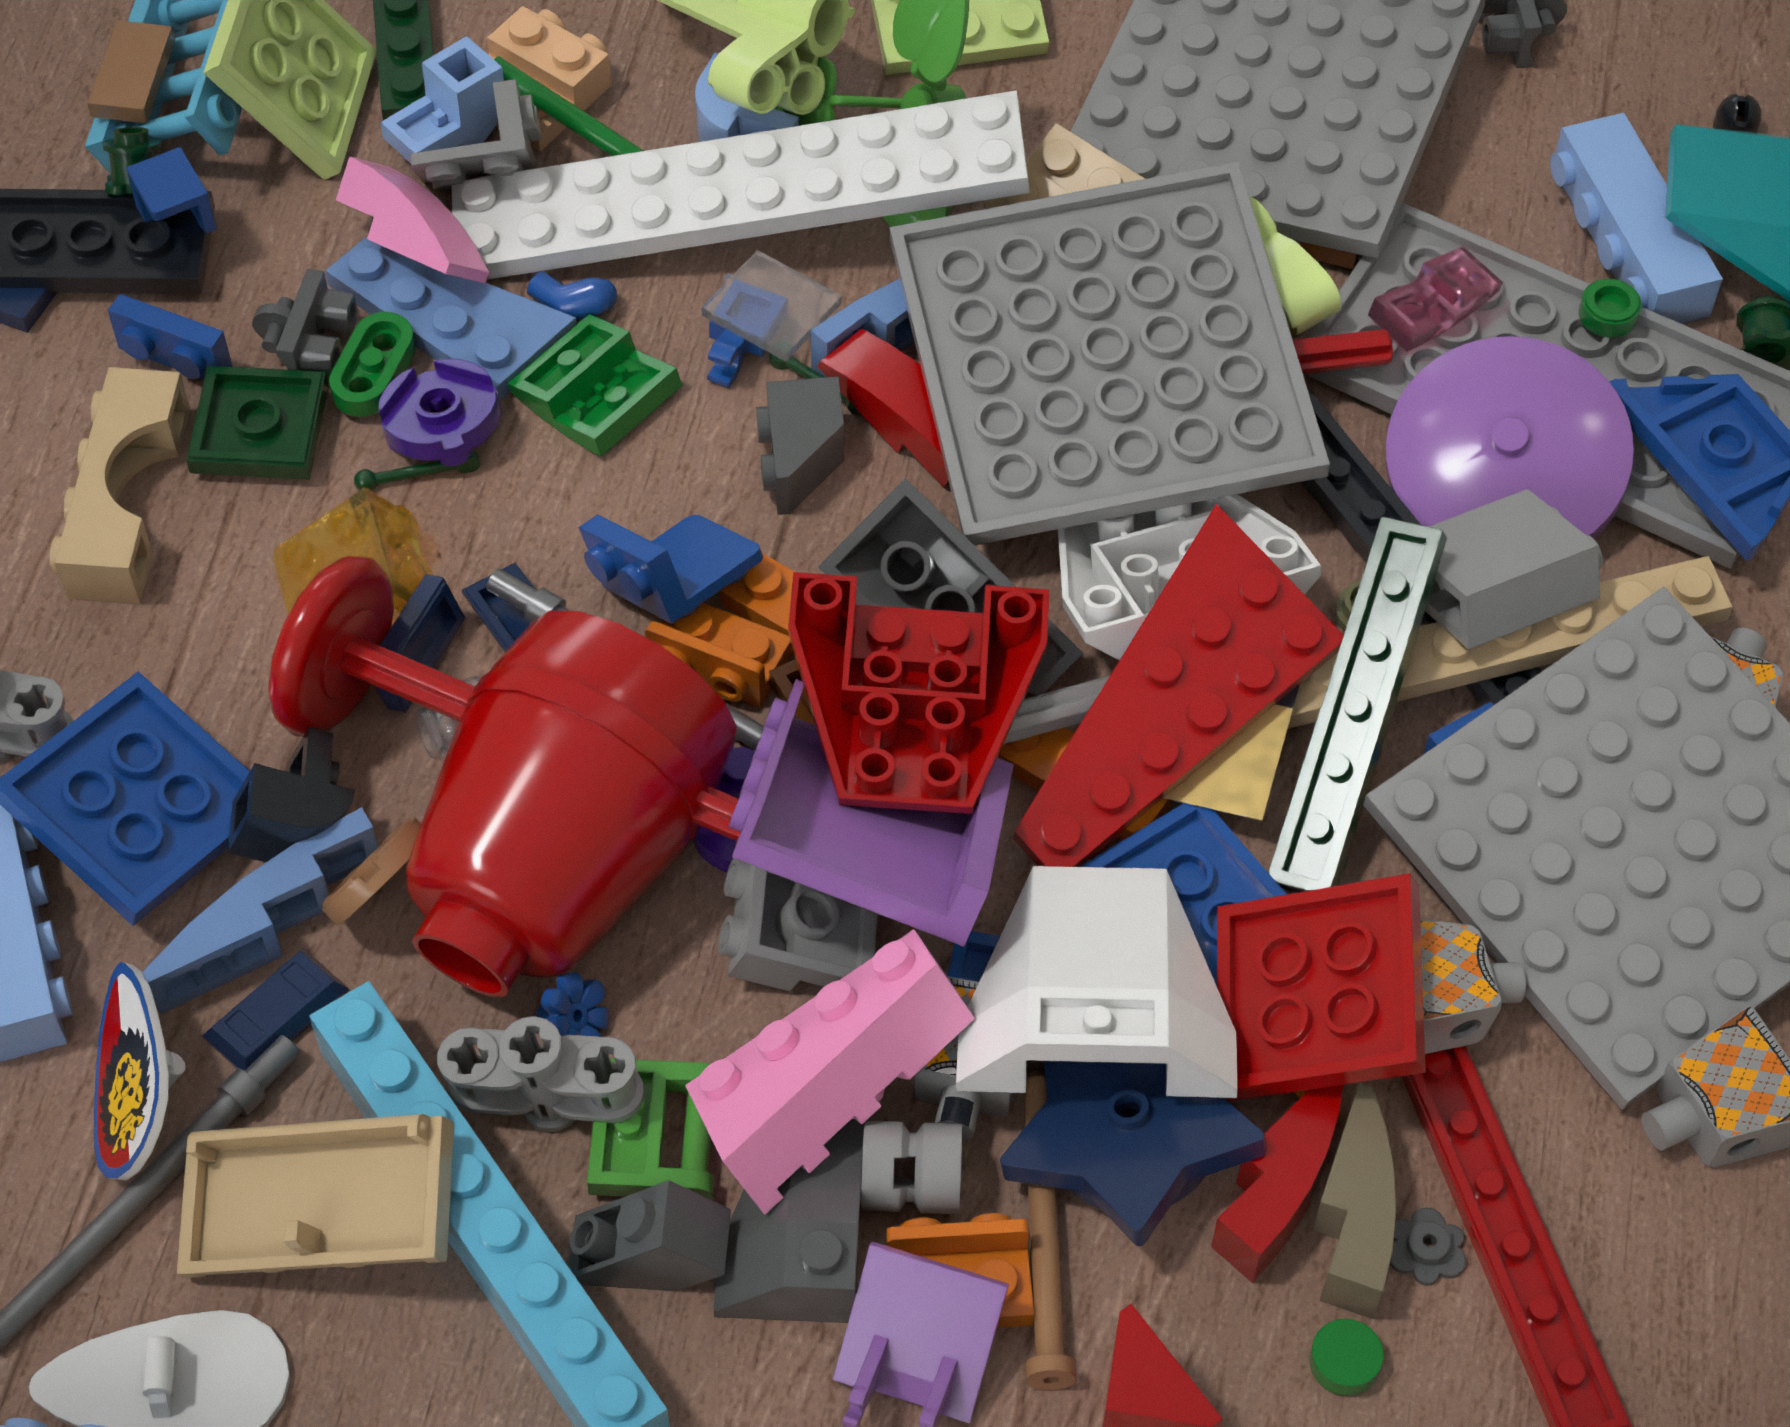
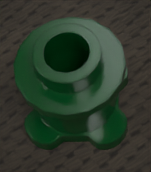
[102,127,162,195]
[1736,296,1790,370]

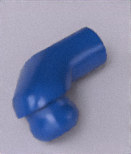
[527,271,618,322]

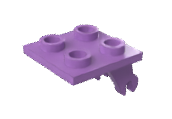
[833,1241,1009,1427]

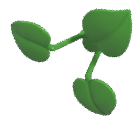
[774,0,969,227]

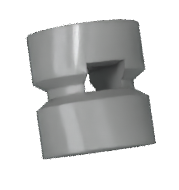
[861,1120,962,1215]

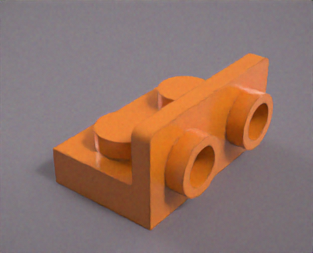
[645,602,793,708]
[886,1213,1034,1328]

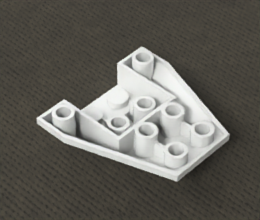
[1058,494,1321,660]
[956,866,1237,1098]

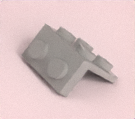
[410,79,542,191]

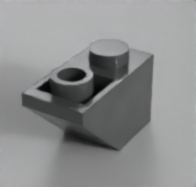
[756,377,844,515]
[569,1180,731,1291]

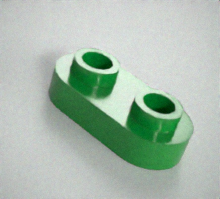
[329,312,415,417]

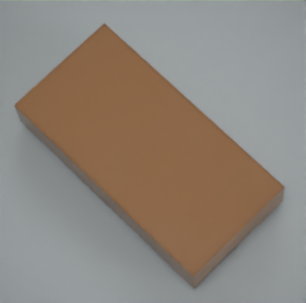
[87,20,175,123]

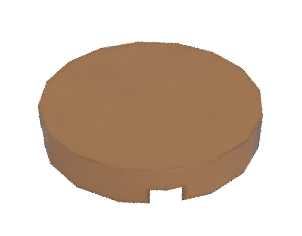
[321,817,421,926]

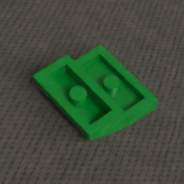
[508,314,683,457]

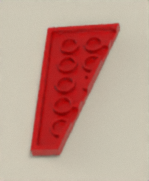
[1013,503,1344,867]

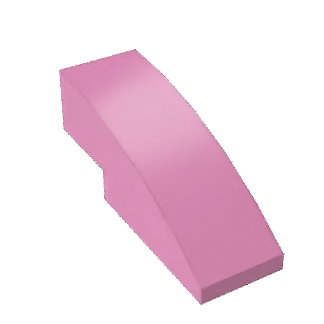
[336,156,489,283]

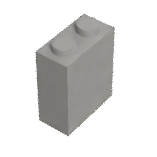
[1425,489,1603,649]

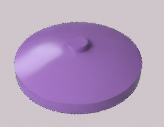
[1386,336,1634,539]

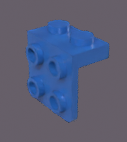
[578,514,763,624]

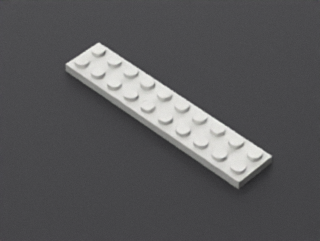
[452,90,1030,280]

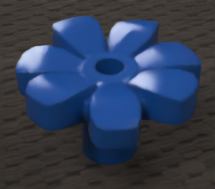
[536,973,609,1037]

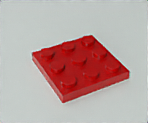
[1217,873,1426,1102]

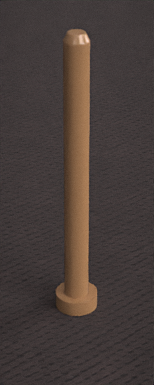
[1024,1071,1076,1391]

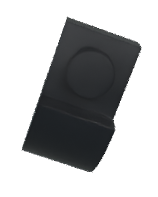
[228,727,355,862]

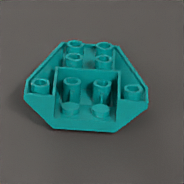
[1665,124,1790,302]

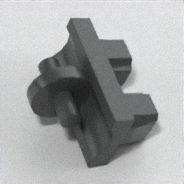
[1481,0,1567,68]
[252,268,358,377]

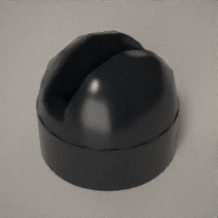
[1713,94,1762,133]

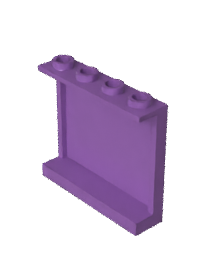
[728,679,1014,947]

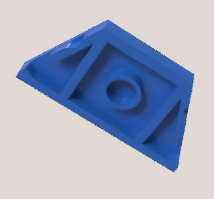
[1609,374,1790,562]

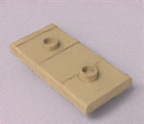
[177,1114,454,1278]

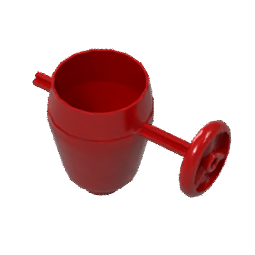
[268,556,740,997]

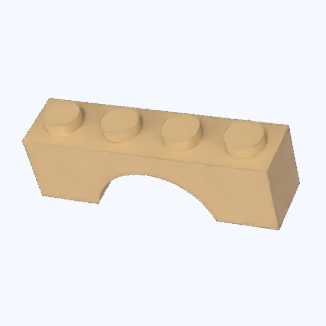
[50,367,190,604]

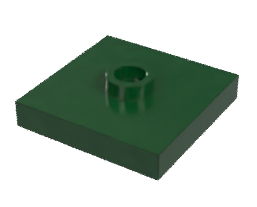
[186,365,329,480]

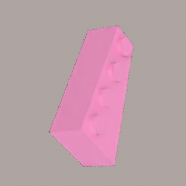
[685,929,975,1215]

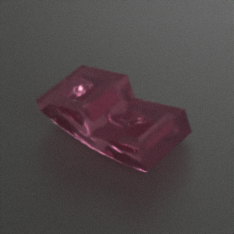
[1368,246,1503,352]

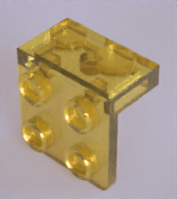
[273,487,433,614]

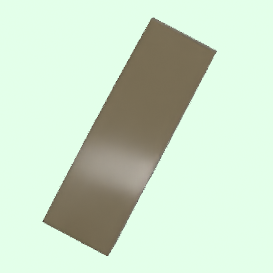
[1312,1083,1396,1319]

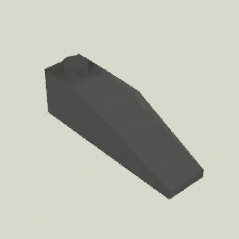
[818,478,1084,696]
[714,1119,864,1323]

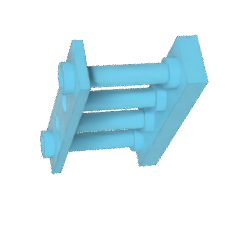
[85,0,242,174]

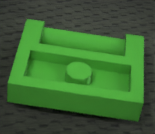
[587,1058,715,1200]

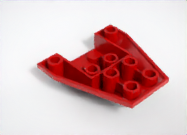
[788,572,1050,814]

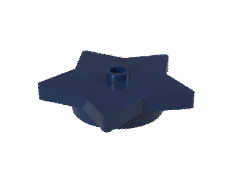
[1000,1061,1267,1246]

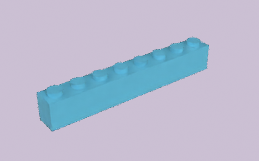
[309,981,670,1427]

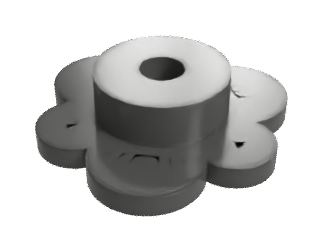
[1390,1208,1466,1286]

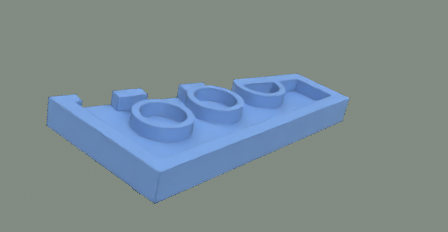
[325,237,577,400]

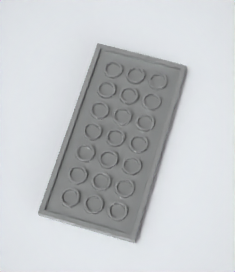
[1304,202,1790,569]

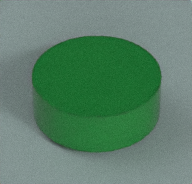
[1578,279,1642,338]
[1309,1319,1384,1396]

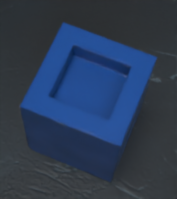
[126,147,216,234]

